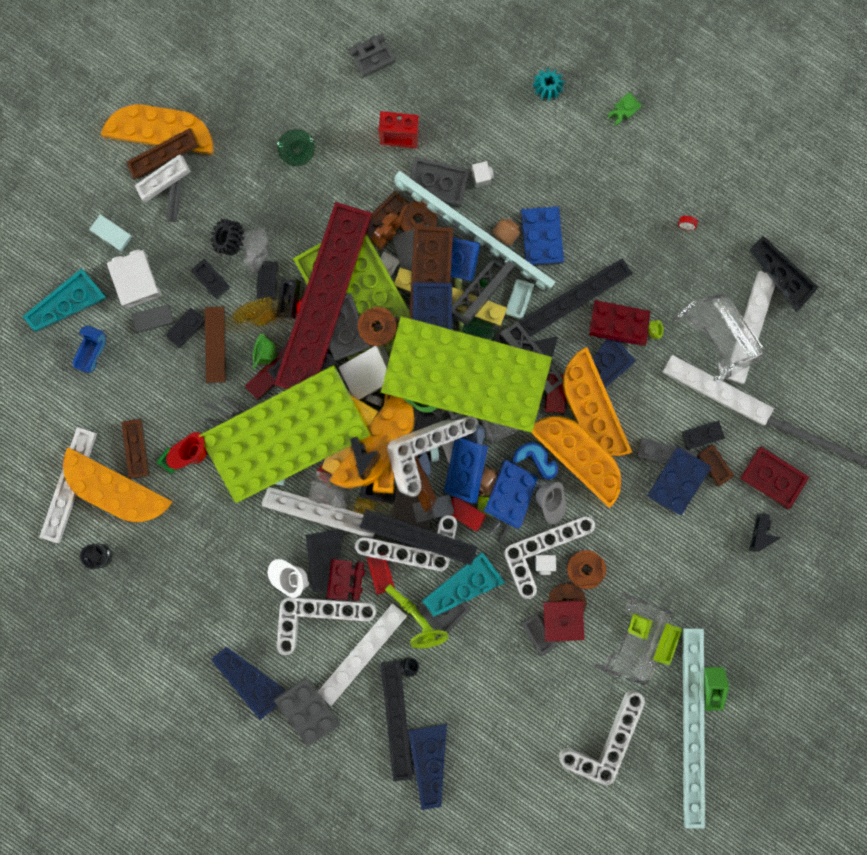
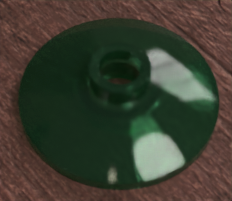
[277,129,315,166]

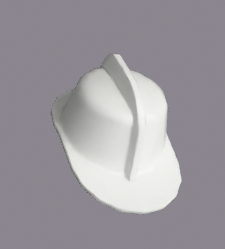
[268,559,310,598]

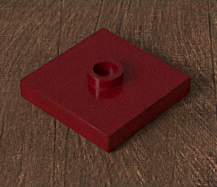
[543,600,585,642]

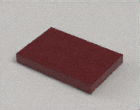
[739,446,810,509]

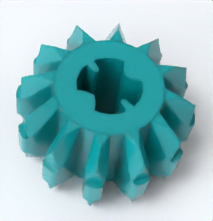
[533,67,565,101]

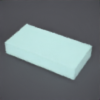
[89,214,132,252]
[505,278,534,320]

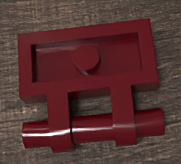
[326,559,365,601]

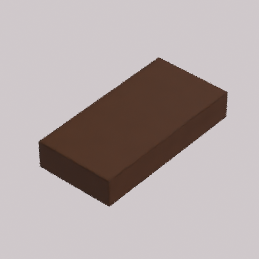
[697,444,735,487]

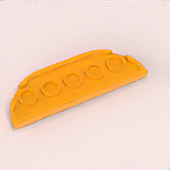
[101,104,213,155]
[563,347,632,456]
[330,395,415,488]
[532,416,621,508]
[63,447,173,522]

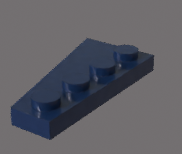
[409,723,447,810]

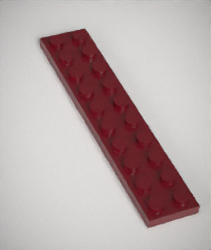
[274,202,372,389]

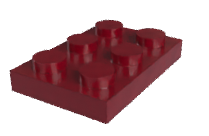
[589,300,650,346]

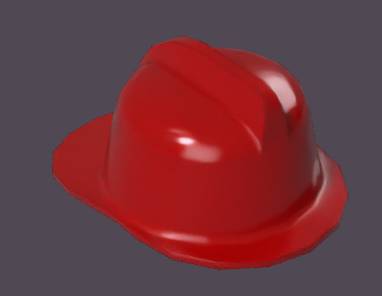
[166,432,207,469]

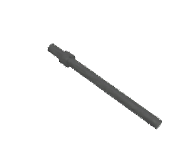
[767,416,867,466]

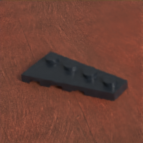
[750,236,819,312]

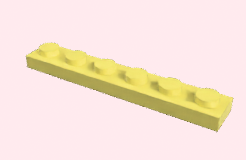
[394,267,507,326]

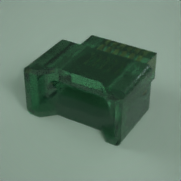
[461,318,495,341]

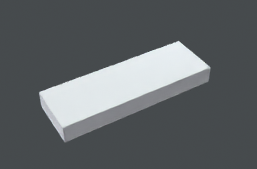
[135,155,191,203]

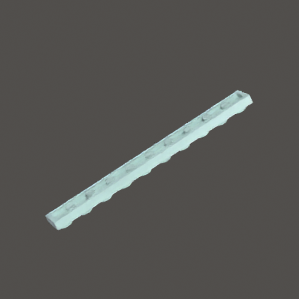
[394,171,555,291]
[683,628,705,828]

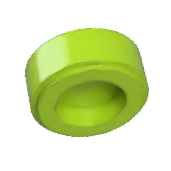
[649,320,663,339]

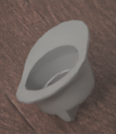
[535,482,566,524]

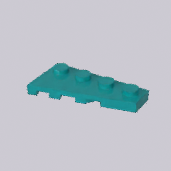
[22,268,107,332]
[421,552,505,616]

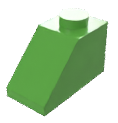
[704,667,729,711]

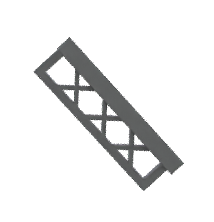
[452,258,515,326]
[499,321,563,395]

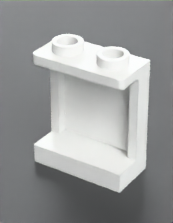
[107,250,162,309]
[339,345,390,400]

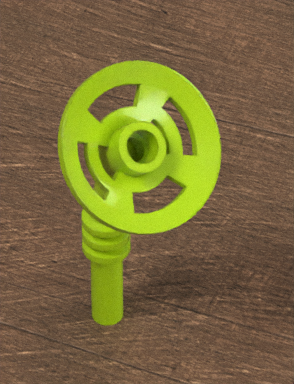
[385,584,449,649]

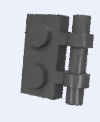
[349,34,396,78]

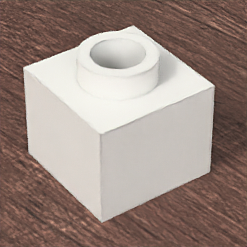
[471,161,494,188]
[535,555,556,575]

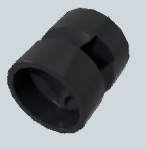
[80,543,113,569]

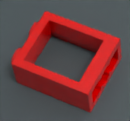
[378,111,419,149]

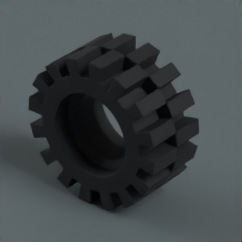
[211,219,245,256]

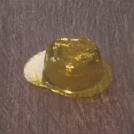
[233,297,276,327]

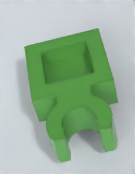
[607,92,642,126]

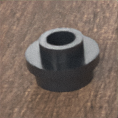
[400,657,419,677]

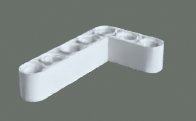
[387,415,478,496]
[355,515,457,571]
[504,517,595,599]
[277,597,377,655]
[559,690,645,785]

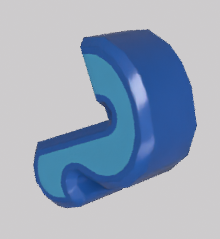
[73,325,106,374]
[512,442,558,480]

